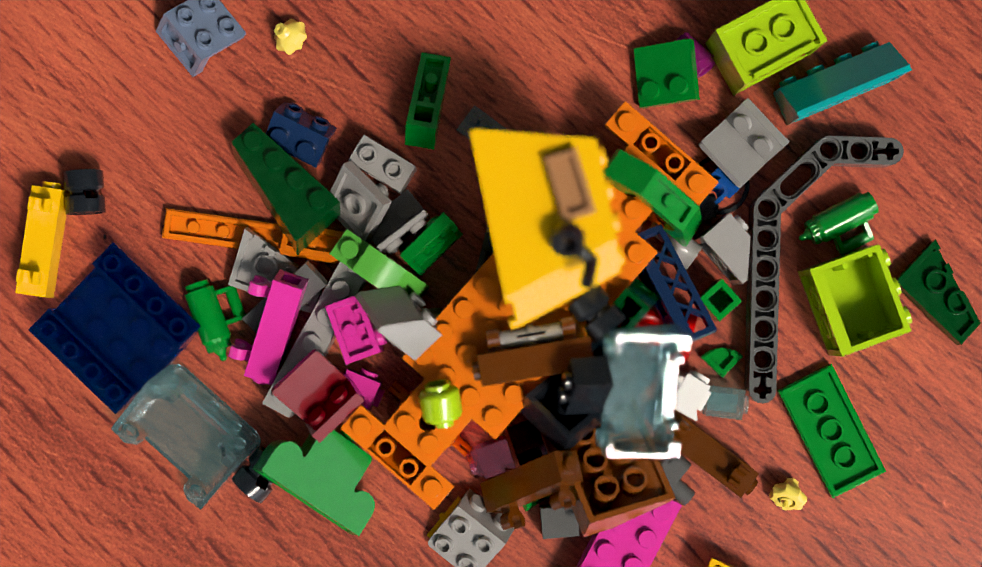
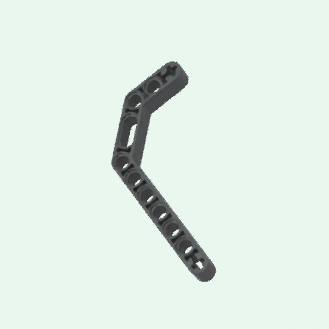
[744,136,904,404]

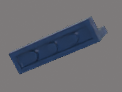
[638,224,717,353]

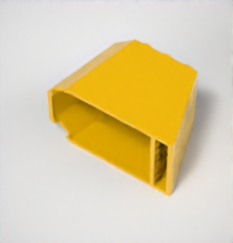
[470,129,625,329]

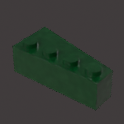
[231,123,341,255]

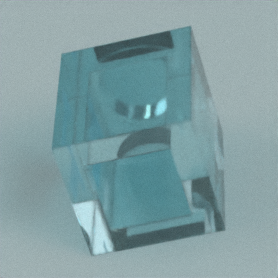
[702,385,749,420]

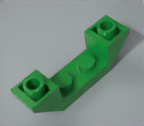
[603,149,702,247]

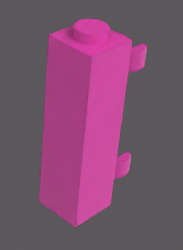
[228,269,309,385]

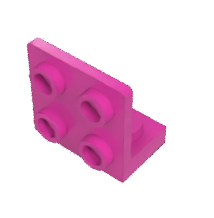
[325,295,387,364]

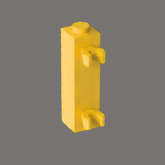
[15,181,69,298]

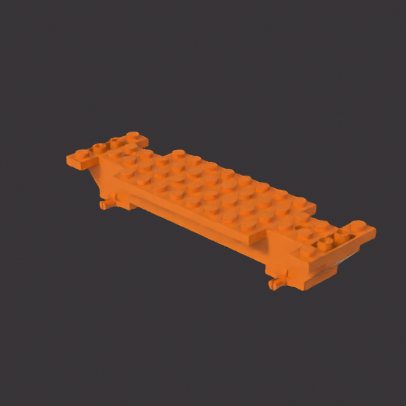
[341,101,719,510]

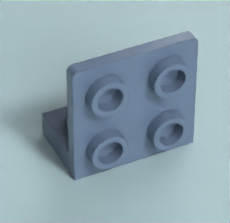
[156,0,246,77]

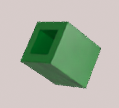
[699,279,742,322]

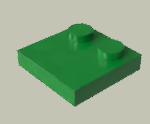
[634,38,700,109]
[400,212,463,276]

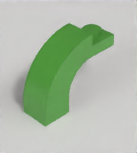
[330,229,430,298]

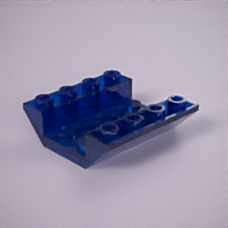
[28,242,201,414]

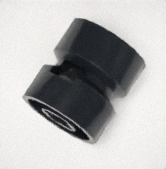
[63,169,106,215]
[568,284,627,343]
[232,446,273,503]

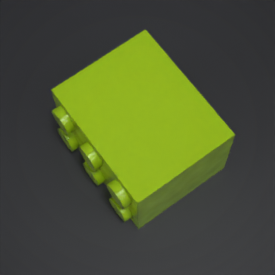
[705,0,827,96]
[798,244,912,357]

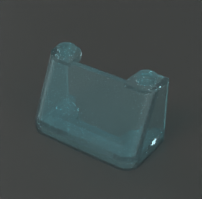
[595,324,692,459]
[111,364,261,510]

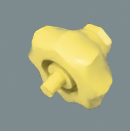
[274,18,307,55]
[769,478,807,511]

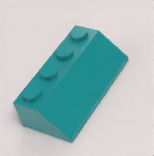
[773,41,912,125]

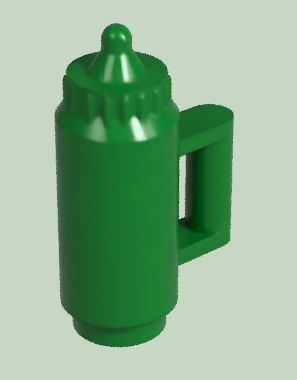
[799,192,879,256]
[184,279,246,361]

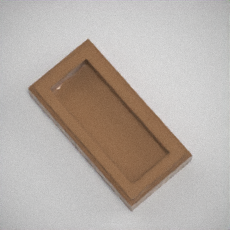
[543,147,596,223]

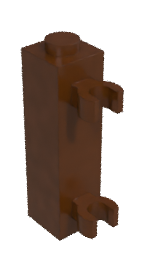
[472,316,593,387]
[651,406,759,498]
[480,451,583,530]

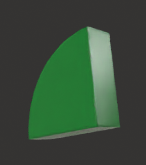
[700,348,743,378]

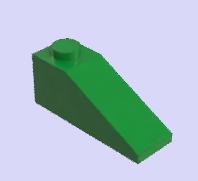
[405,52,451,150]

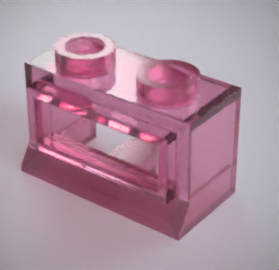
[467,435,516,479]

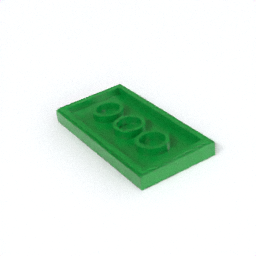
[777,364,886,498]

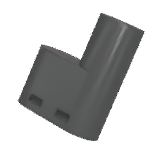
[660,449,695,506]

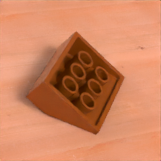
[542,397,676,537]

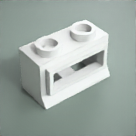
[663,370,711,421]

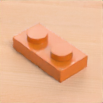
[280,229,344,264]

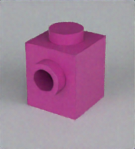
[345,368,385,411]

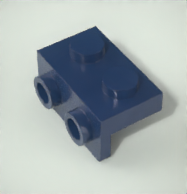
[266,102,337,168]

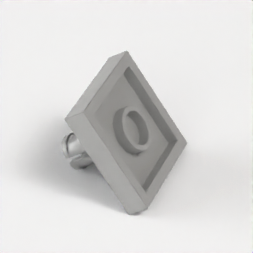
[330,160,392,243]

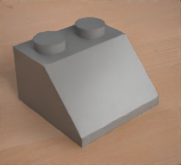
[694,213,751,285]
[355,286,442,360]

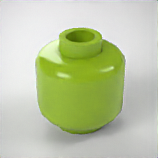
[419,379,463,429]

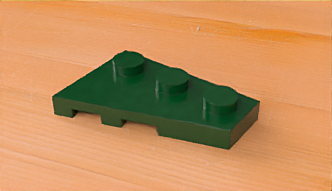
[896,239,981,345]

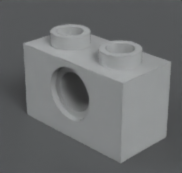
[348,135,417,194]

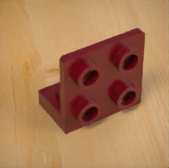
[271,349,364,443]

